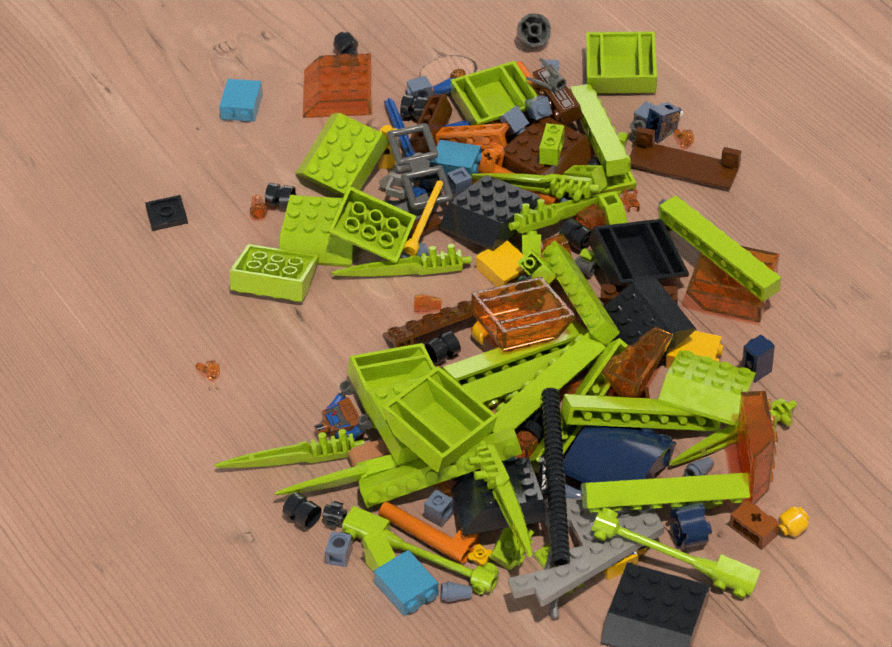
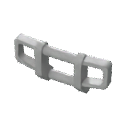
[379,153,430,199]

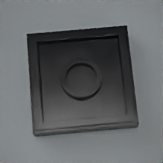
[145,195,188,231]

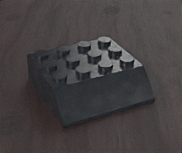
[440,175,540,251]
[588,219,689,286]
[604,278,697,380]
[451,458,546,535]
[601,562,710,647]

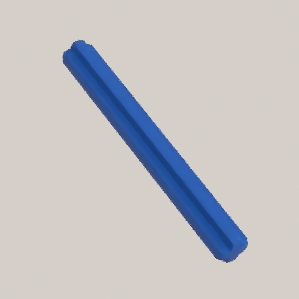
[384,98,416,157]

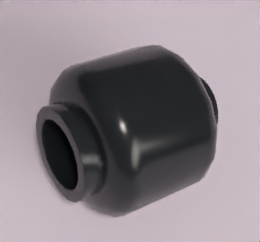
[333,32,358,55]

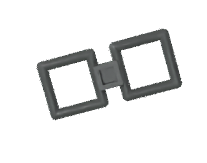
[387,123,453,209]

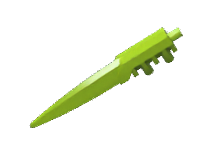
[470,173,601,201]
[509,191,622,233]
[331,244,472,277]
[669,398,797,466]
[214,429,364,468]
[468,441,533,557]
[273,454,415,496]

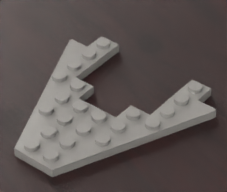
[508,497,664,607]

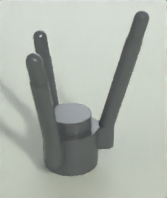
[526,58,566,91]

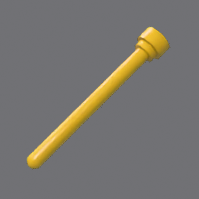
[403,180,443,256]

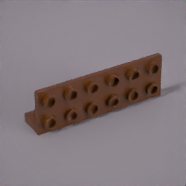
[630,127,741,190]
[383,294,505,348]

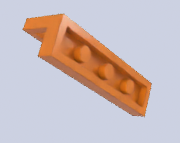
[435,123,509,149]

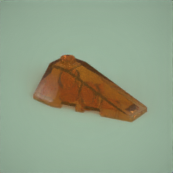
[602,327,674,398]

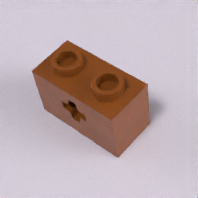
[729,500,779,550]

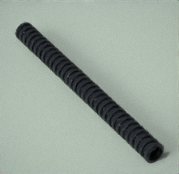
[541,388,571,567]

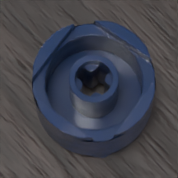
[670,503,712,549]

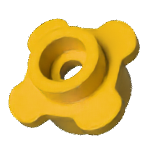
[468,544,492,566]

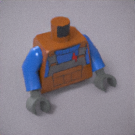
[314,381,372,441]

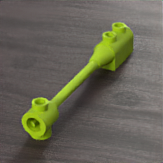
[342,506,499,595]
[591,508,761,598]

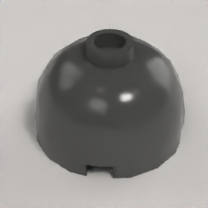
[516,13,551,48]

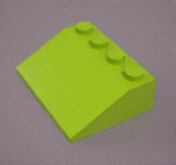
[328,186,416,263]
[230,244,319,302]

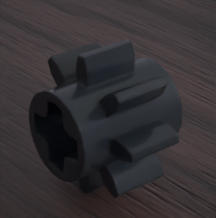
[322,501,347,528]

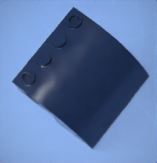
[563,425,677,483]

